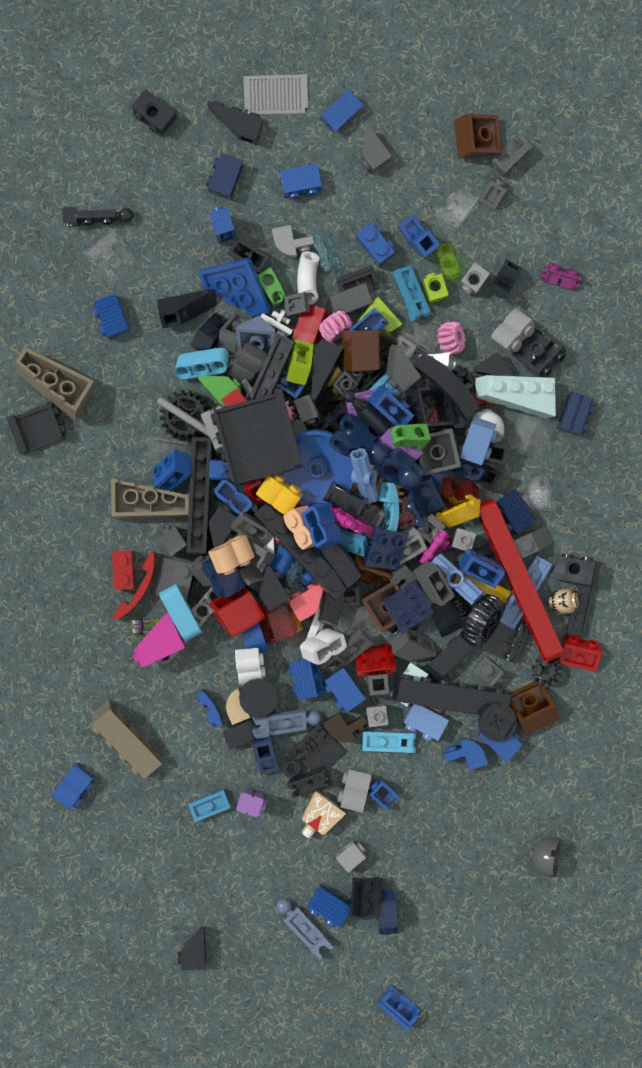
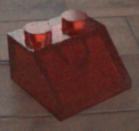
[259,604,298,643]

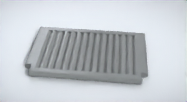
[243,74,309,115]

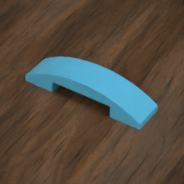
[371,482,399,545]

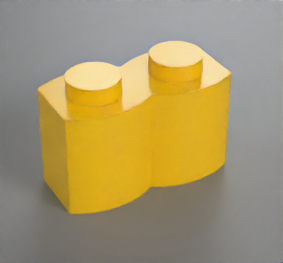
[256,474,303,515]

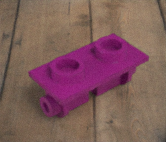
[540,263,582,290]

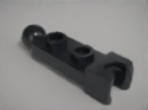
[62,207,134,226]

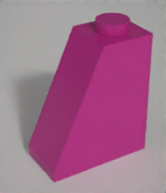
[133,613,186,668]

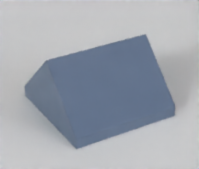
[236,316,275,357]

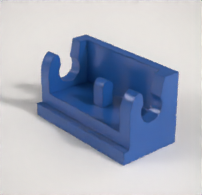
[319,89,363,132]
[349,308,389,332]
[377,984,420,1031]

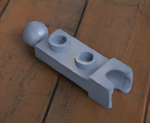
[252,709,322,739]
[276,898,334,960]

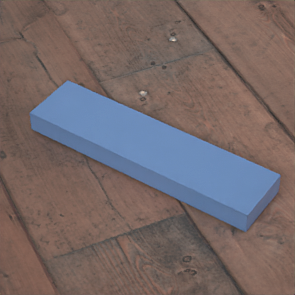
[500,555,553,630]

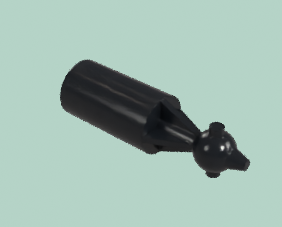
[341,389,391,435]

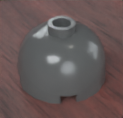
[529,837,561,878]

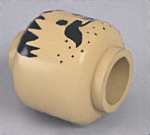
[549,588,579,614]

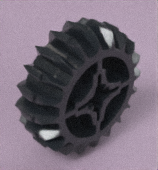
[159,390,210,442]
[464,594,505,645]

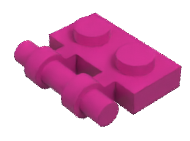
[330,506,374,535]
[419,530,452,564]

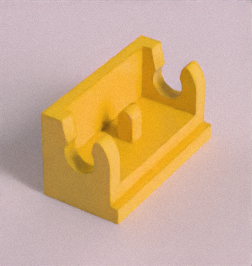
[435,494,481,528]

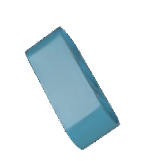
[174,348,230,379]
[159,584,202,641]

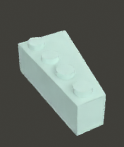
[475,375,556,419]

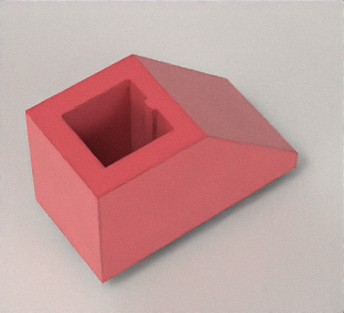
[290,582,323,622]

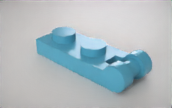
[362,731,417,753]

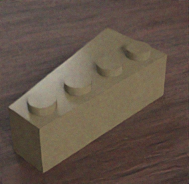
[15,347,94,421]
[111,478,189,519]
[92,700,162,779]

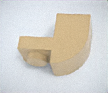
[226,688,251,725]

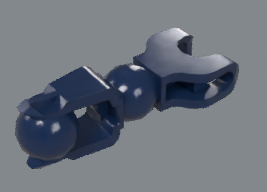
[330,413,426,491]

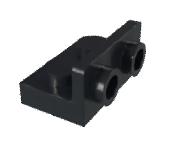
[349,877,382,920]

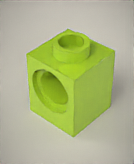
[422,272,449,304]

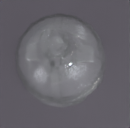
[522,474,556,513]

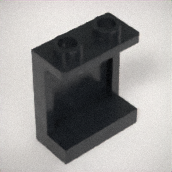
[6,402,67,455]

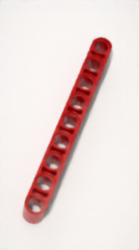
[478,499,564,663]

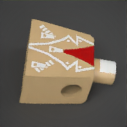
[301,790,346,839]

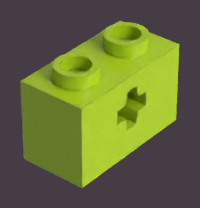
[286,339,314,385]

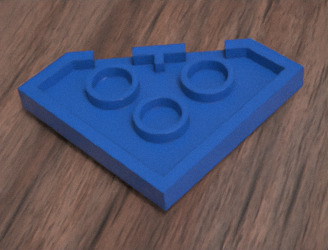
[198,257,271,316]

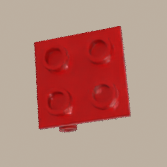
[355,644,396,678]

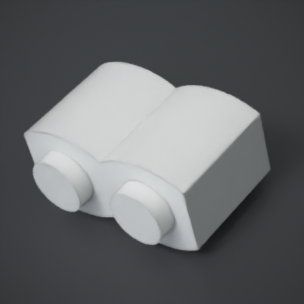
[300,628,347,665]
[235,648,266,686]

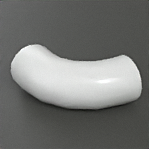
[297,251,320,305]

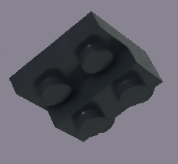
[511,324,566,377]

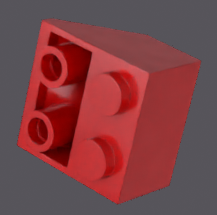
[209,587,266,638]

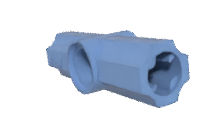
[350,448,379,504]
[432,553,484,606]

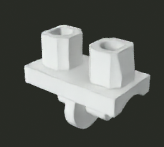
[261,309,293,338]

